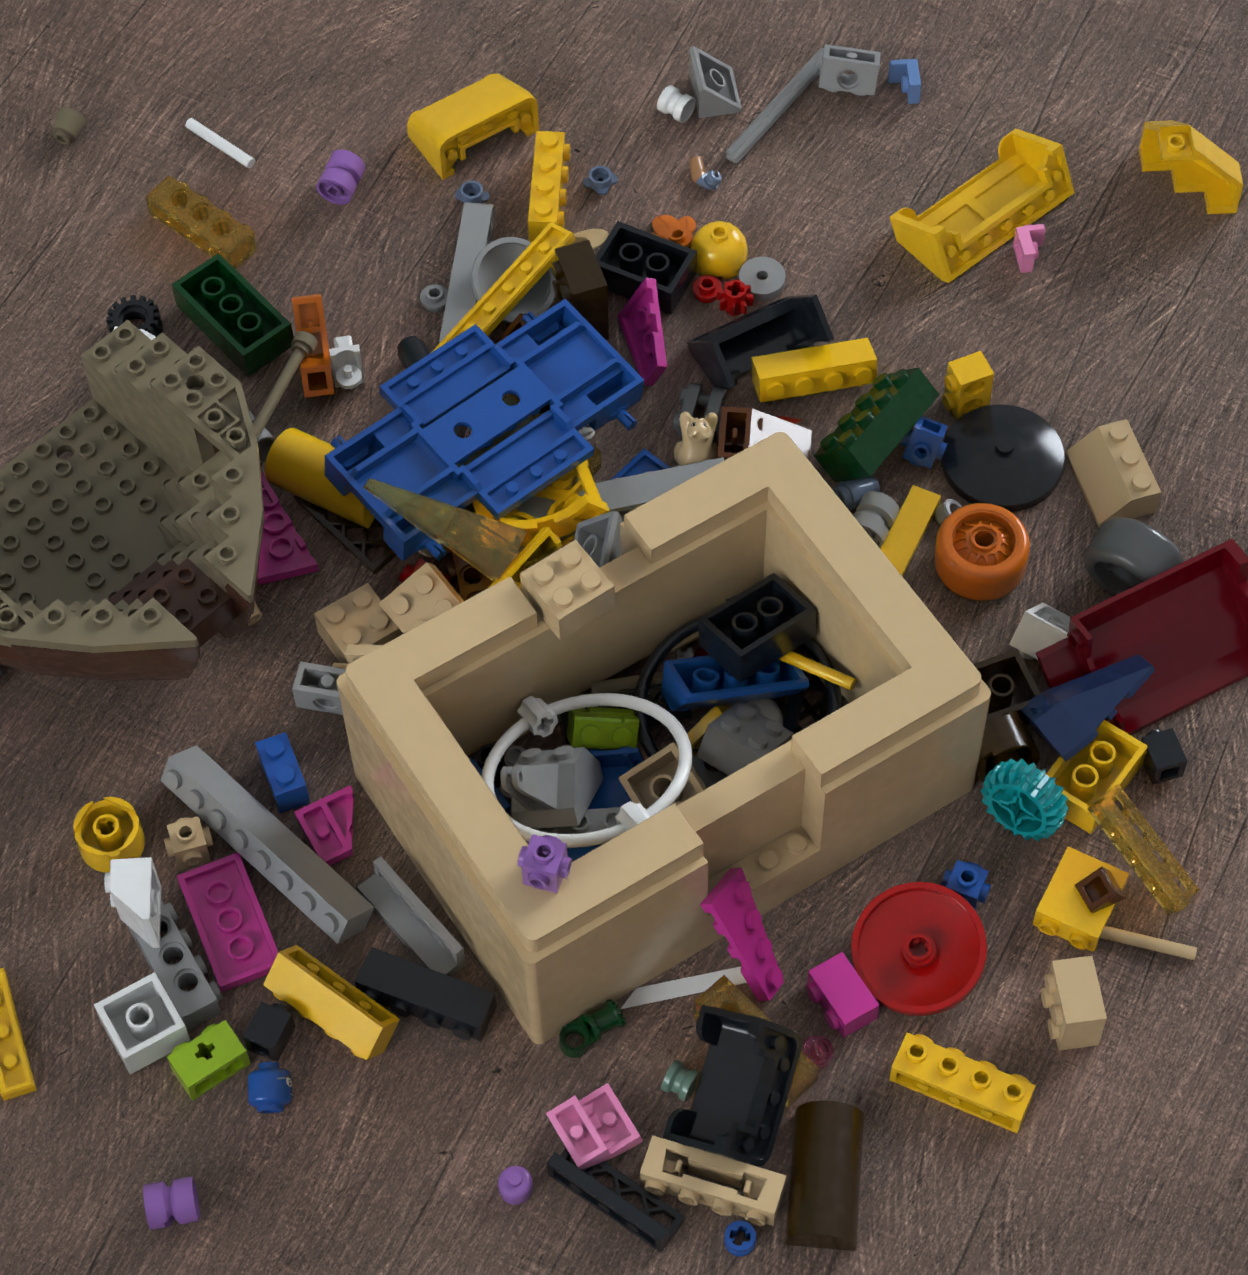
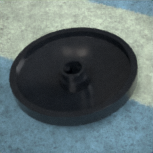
[941,404,1065,512]

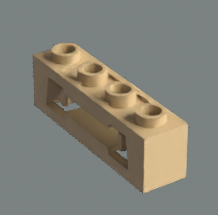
[640,1135,786,1226]

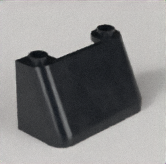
[663,1004,802,1166]

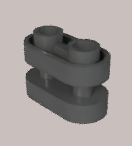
[673,382,726,442]

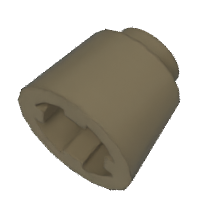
[52,107,87,145]

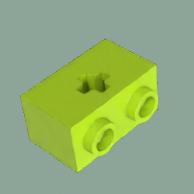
[167,1020,251,1101]

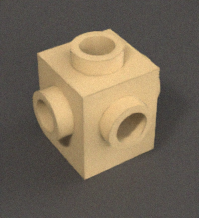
[164,816,214,871]

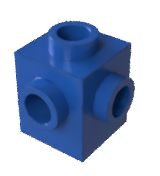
[901,416,948,469]
[941,860,991,911]

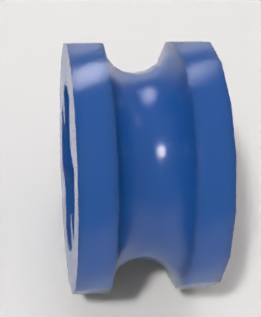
[724,1220,756,1257]

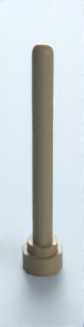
[253,331,318,440]

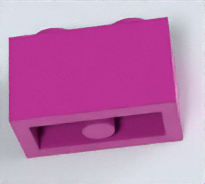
[805,952,879,1038]

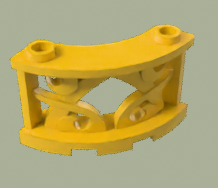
[472,460,610,551]

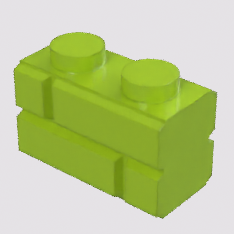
[567,707,639,750]

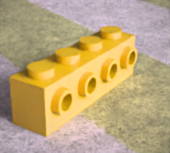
[528,131,571,242]
[751,337,877,403]
[263,945,400,1061]
[889,1032,1036,1134]

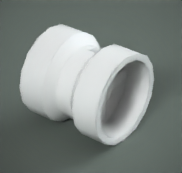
[657,85,696,123]

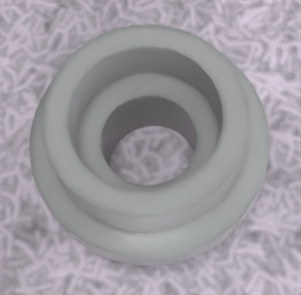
[420,284,448,313]

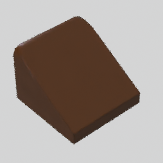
[1075,867,1126,913]

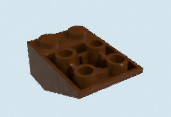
[717,406,812,461]

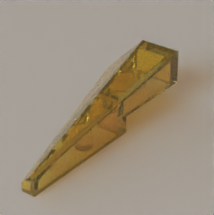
[363,478,527,581]

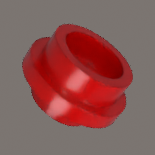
[693,275,722,303]

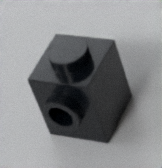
[1141,728,1187,785]
[243,1002,295,1062]

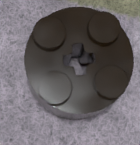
[977,711,1040,783]

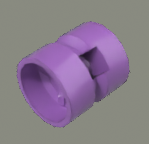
[316,150,366,205]
[143,1176,200,1230]

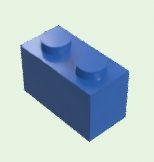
[255,732,310,814]

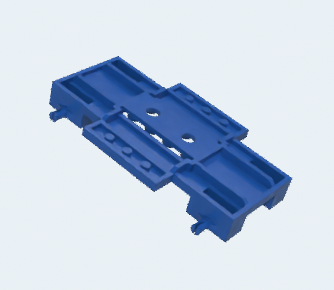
[325,299,644,561]

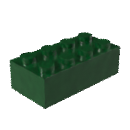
[171,253,294,377]
[813,367,940,482]

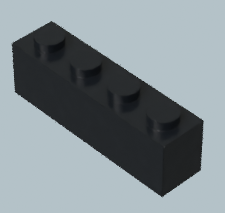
[355,947,497,1041]

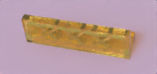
[1087,784,1199,915]

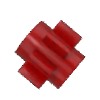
[717,279,754,317]

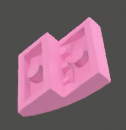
[546,1083,643,1169]

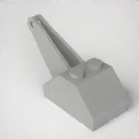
[500,746,604,829]

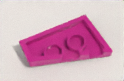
[617,278,667,386]

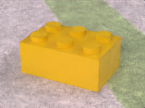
[1046,720,1148,835]

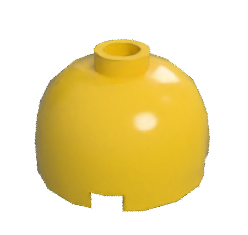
[690,221,748,280]

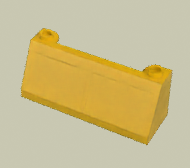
[889,128,1075,283]

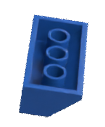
[661,655,809,711]

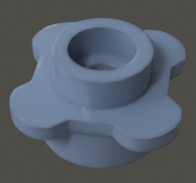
[583,166,617,195]
[455,180,489,203]

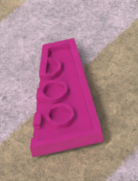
[700,867,784,1001]

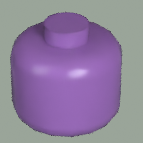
[498,1166,533,1205]

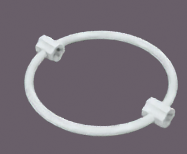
[481,693,692,848]

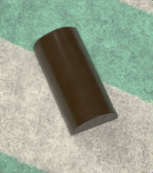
[785,1101,864,1251]

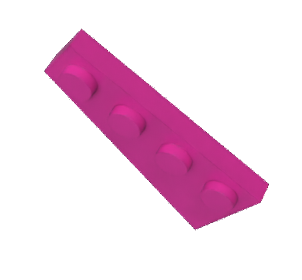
[257,472,319,585]

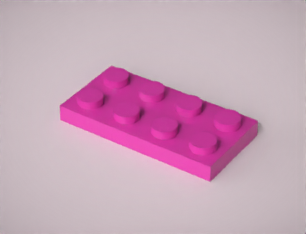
[176,852,279,993]

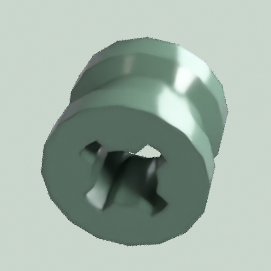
[661,1059,701,1102]

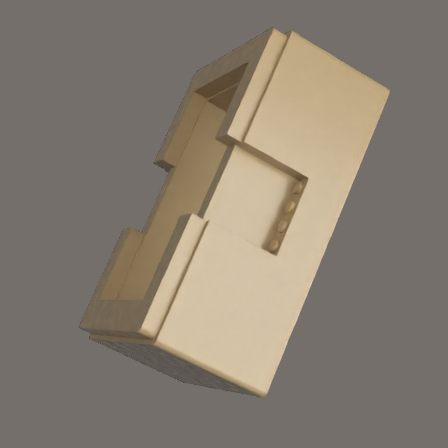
[337,432,991,1044]

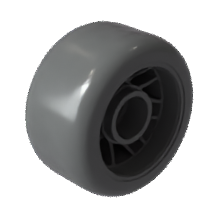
[1084,517,1184,596]

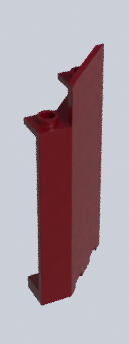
[1036,539,1248,735]

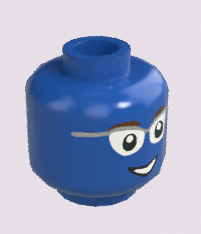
[247,1062,293,1114]

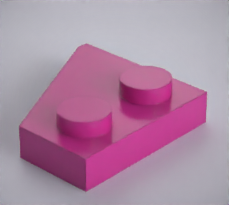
[294,785,354,866]

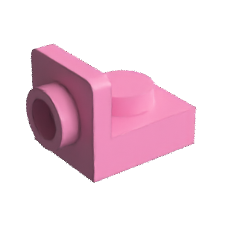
[1013,224,1046,273]

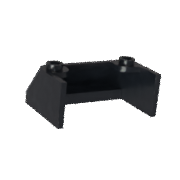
[687,295,834,390]

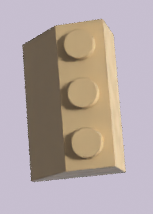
[1066,419,1161,528]

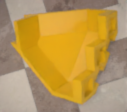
[1139,120,1243,214]

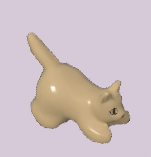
[674,412,718,465]

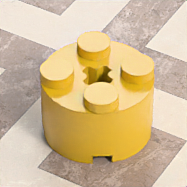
[73,796,145,873]

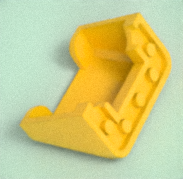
[407,73,539,180]

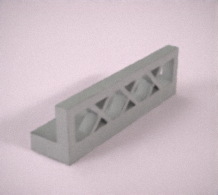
[357,856,466,976]

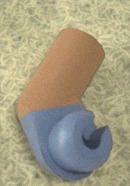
[689,156,722,190]

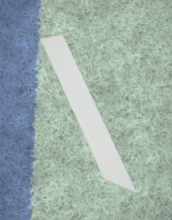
[621,966,747,1009]

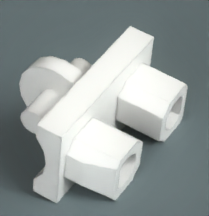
[329,335,365,389]

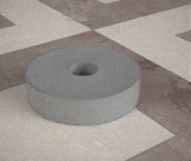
[739,257,786,301]

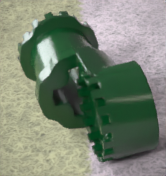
[559,999,626,1058]

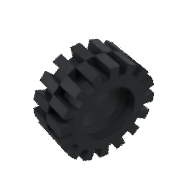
[106,295,163,337]

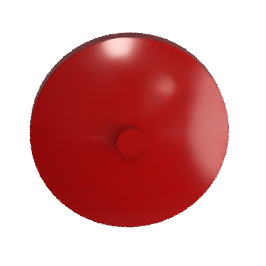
[851,882,987,1016]

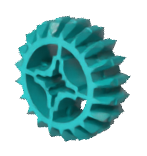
[980,758,1069,841]

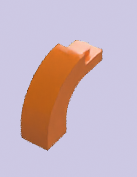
[292,294,334,398]

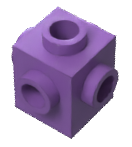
[517,834,572,893]

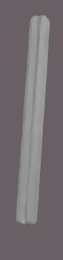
[726,48,824,164]

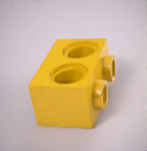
[942,351,994,420]

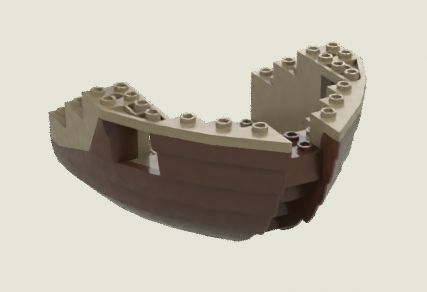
[0,320,264,681]

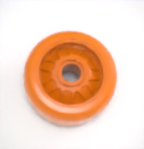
[934,503,1030,601]

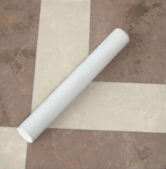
[185,118,255,169]

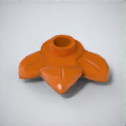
[651,215,696,248]

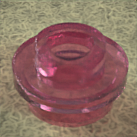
[803,1035,834,1070]

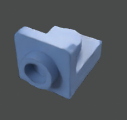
[888,59,921,104]

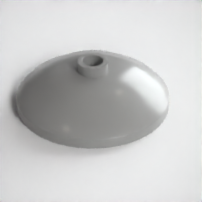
[471,237,556,324]

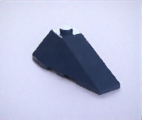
[1021,654,1155,762]

